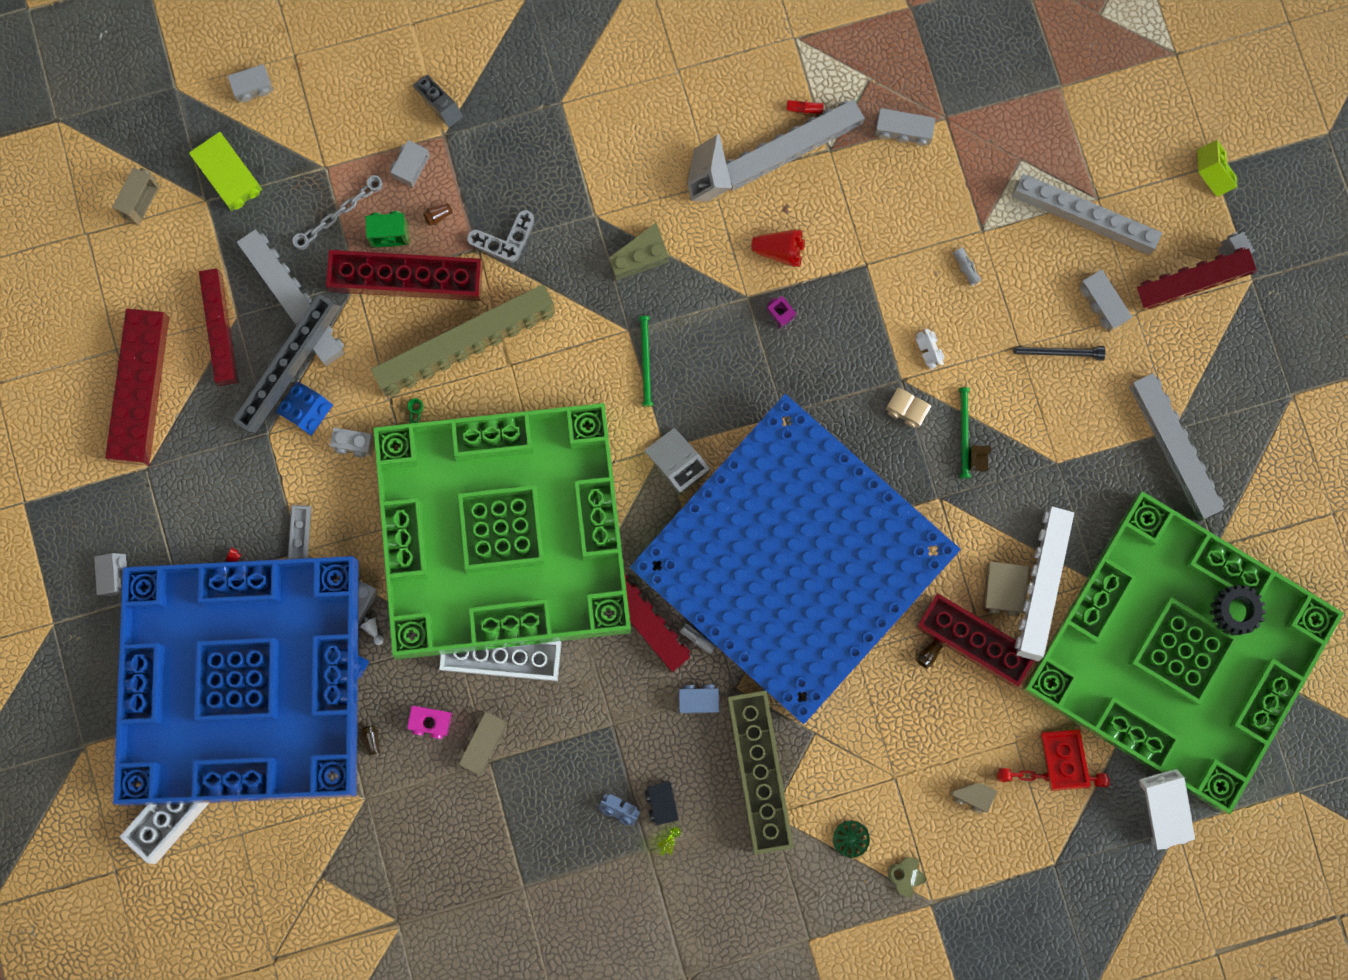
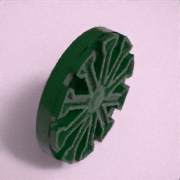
[833,820,870,858]

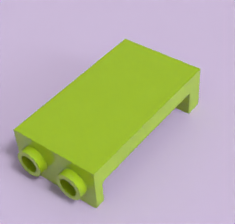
[189,132,262,211]

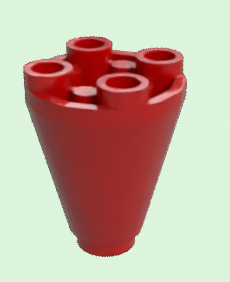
[751,229,805,267]

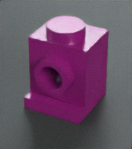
[766,296,796,329]

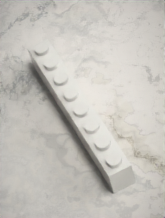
[1015,507,1074,661]

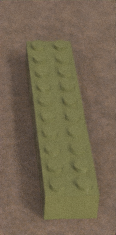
[371,284,556,397]

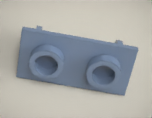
[598,794,640,826]

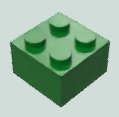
[365,211,409,248]

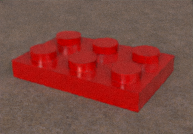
[1040,730,1091,791]

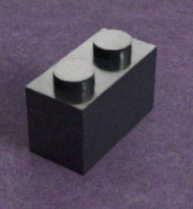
[644,781,679,825]

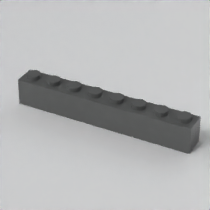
[233,293,341,432]

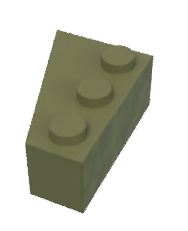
[609,223,669,281]

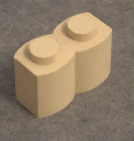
[886,387,931,428]

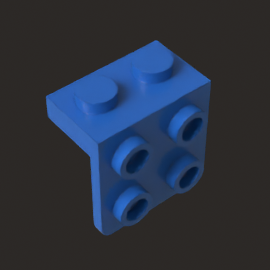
[276,382,333,436]

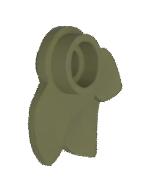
[888,857,927,898]

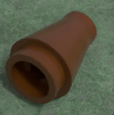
[423,203,453,226]

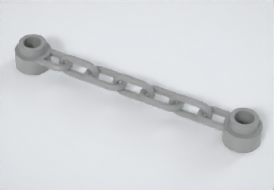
[293,175,383,250]

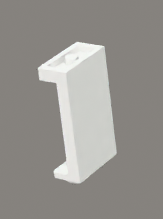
[1139,769,1195,850]

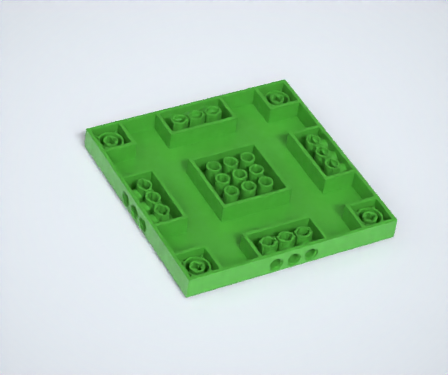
[374,403,631,660]
[1022,491,1344,814]

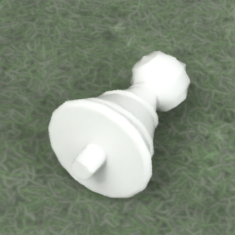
[359,617,384,645]

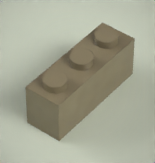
[458,712,508,775]

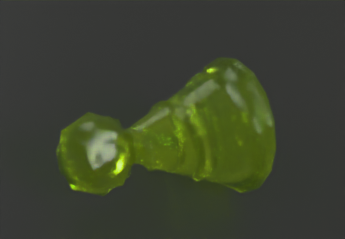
[656,827,681,856]

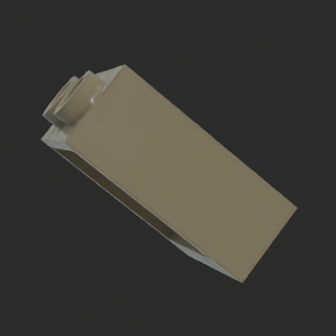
[112,167,160,225]

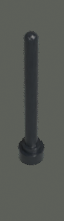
[1013,346,1105,361]

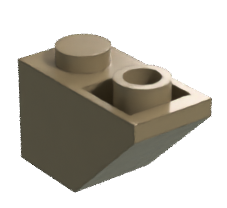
[949,782,998,814]

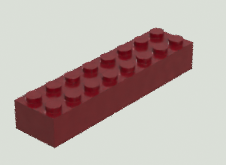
[326,250,483,301]
[105,308,170,466]

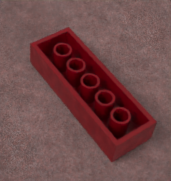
[915,593,1034,688]

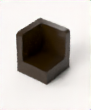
[969,446,991,471]

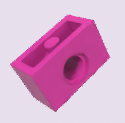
[407,706,452,739]

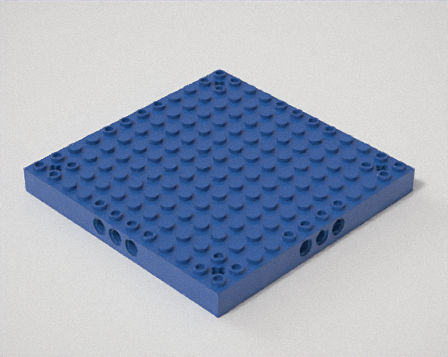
[630,394,961,724]
[113,556,359,806]

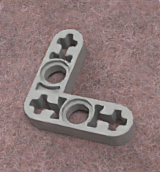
[467,210,534,263]

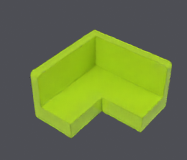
[1197,140,1237,197]

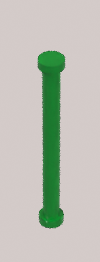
[638,316,653,407]
[959,387,971,479]

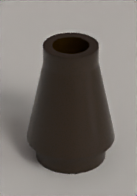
[916,640,943,669]
[359,725,380,756]

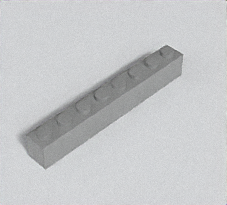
[726,99,864,191]
[1012,174,1162,255]
[237,229,345,366]
[1129,373,1224,521]

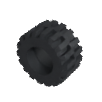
[1210,585,1266,636]

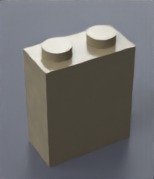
[983,562,1029,617]

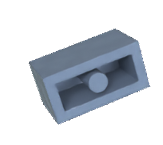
[679,685,719,713]

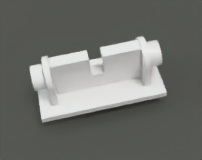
[916,329,945,369]

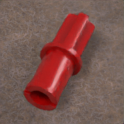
[786,100,824,115]

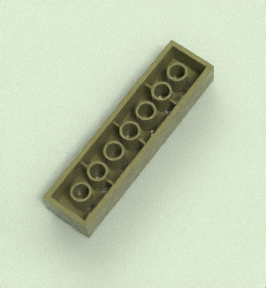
[727,691,794,855]

